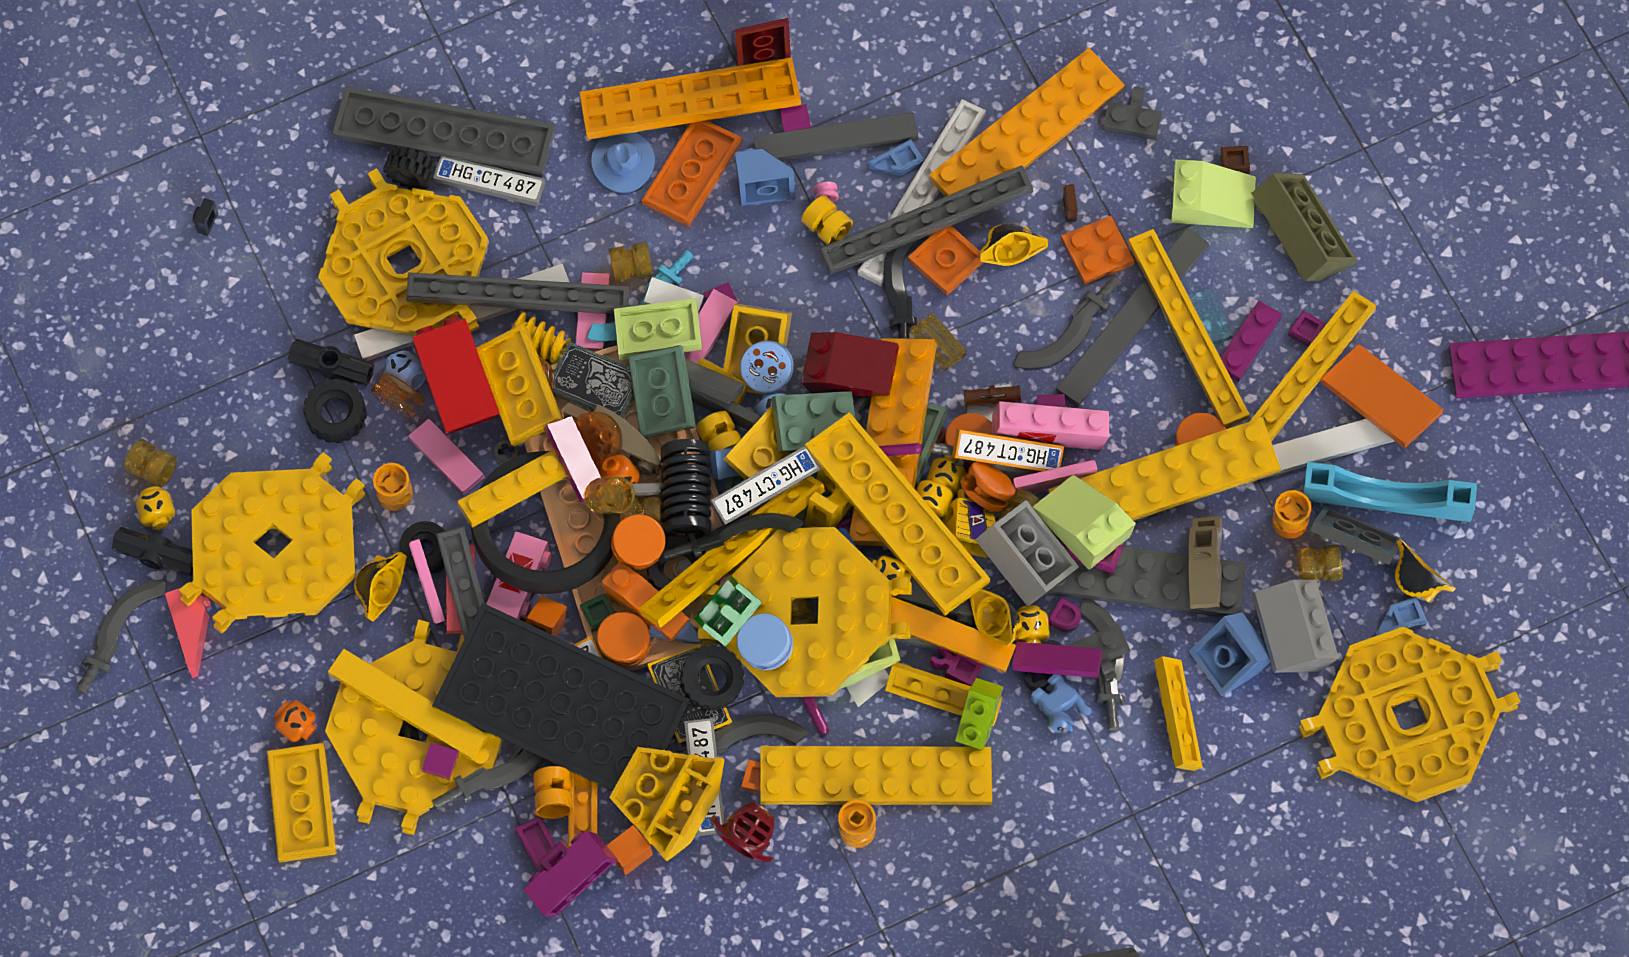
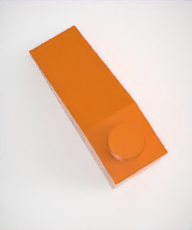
[602,562,690,641]

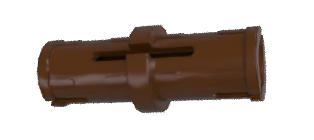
[964,385,1021,408]

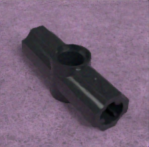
[288,338,375,387]
[111,527,193,576]

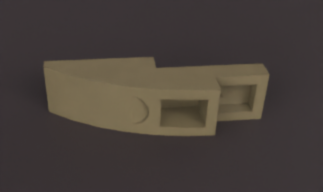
[563,403,661,476]
[1189,516,1222,609]

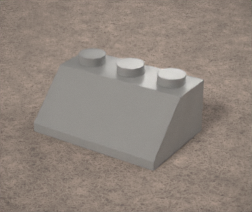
[975,500,1079,607]
[1252,580,1339,673]

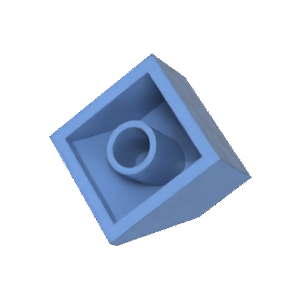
[735,148,795,206]
[1189,612,1271,696]

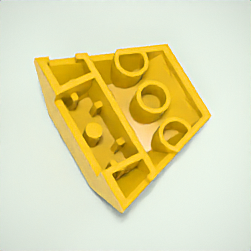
[609,747,724,861]

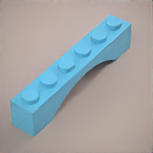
[1303,462,1477,522]

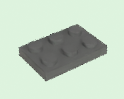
[1310,506,1403,565]

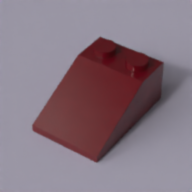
[731,18,791,66]
[801,332,899,396]

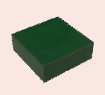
[580,593,615,632]

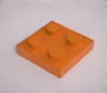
[1061,216,1134,285]
[908,226,984,296]

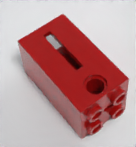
[412,316,500,436]

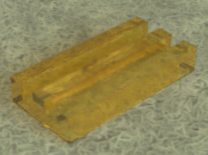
[910,312,967,371]

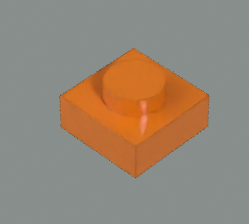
[741,760,760,794]

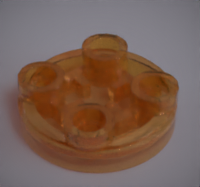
[574,412,622,468]

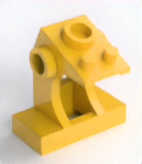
[804,467,853,528]

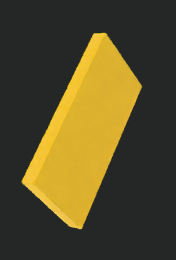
[476,323,562,446]
[267,743,337,863]

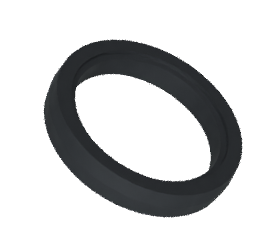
[471,451,621,594]

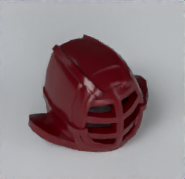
[710,802,775,862]

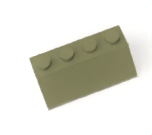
[1251,173,1358,281]

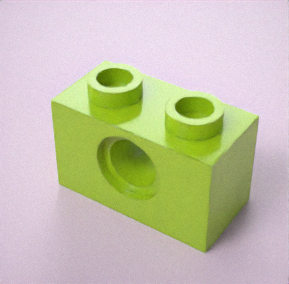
[955,678,1004,750]

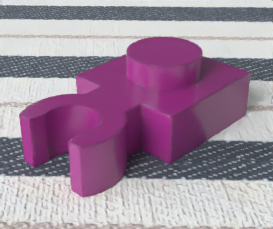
[929,647,984,686]

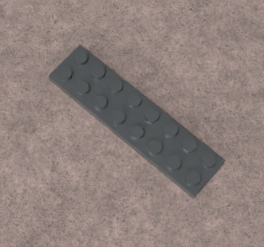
[332,87,556,177]
[1045,547,1246,617]

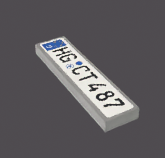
[433,156,546,207]
[710,446,821,526]
[684,718,725,836]

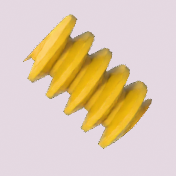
[511,312,571,364]

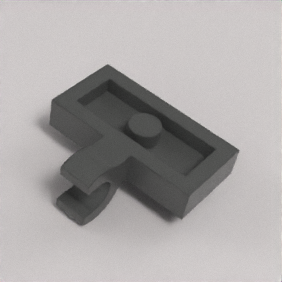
[1103,86,1162,140]
[1066,624,1131,681]

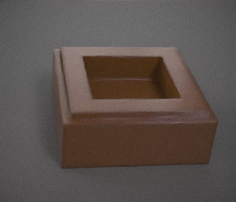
[1220,146,1250,175]
[1063,184,1078,221]

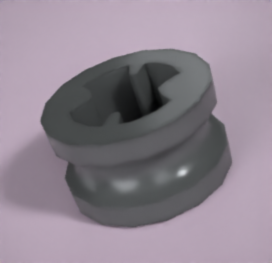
[494,439,520,465]

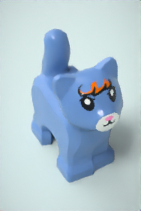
[1030,674,1092,733]

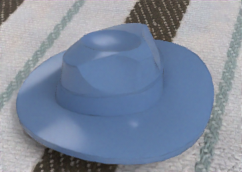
[591,132,655,193]

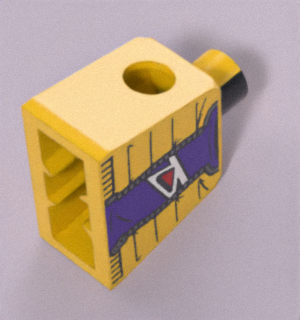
[942,489,996,558]

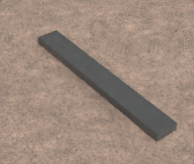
[820,165,1033,275]
[1056,228,1209,407]
[406,272,629,314]

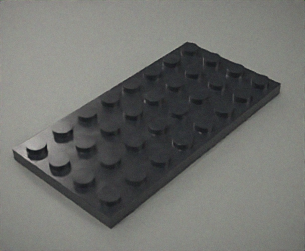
[432,603,690,791]

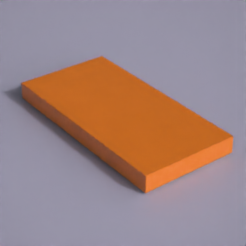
[641,121,743,227]
[1321,344,1443,449]

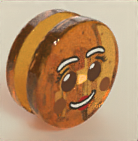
[371,372,425,420]

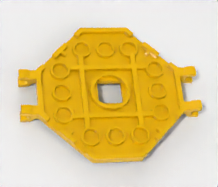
[318,168,489,336]
[179,452,365,634]
[698,527,912,698]
[325,619,502,836]
[1299,627,1521,802]

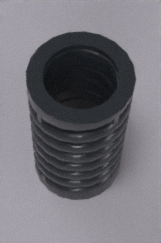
[661,439,711,539]

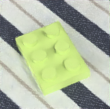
[614,298,702,360]

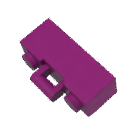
[523,831,618,918]

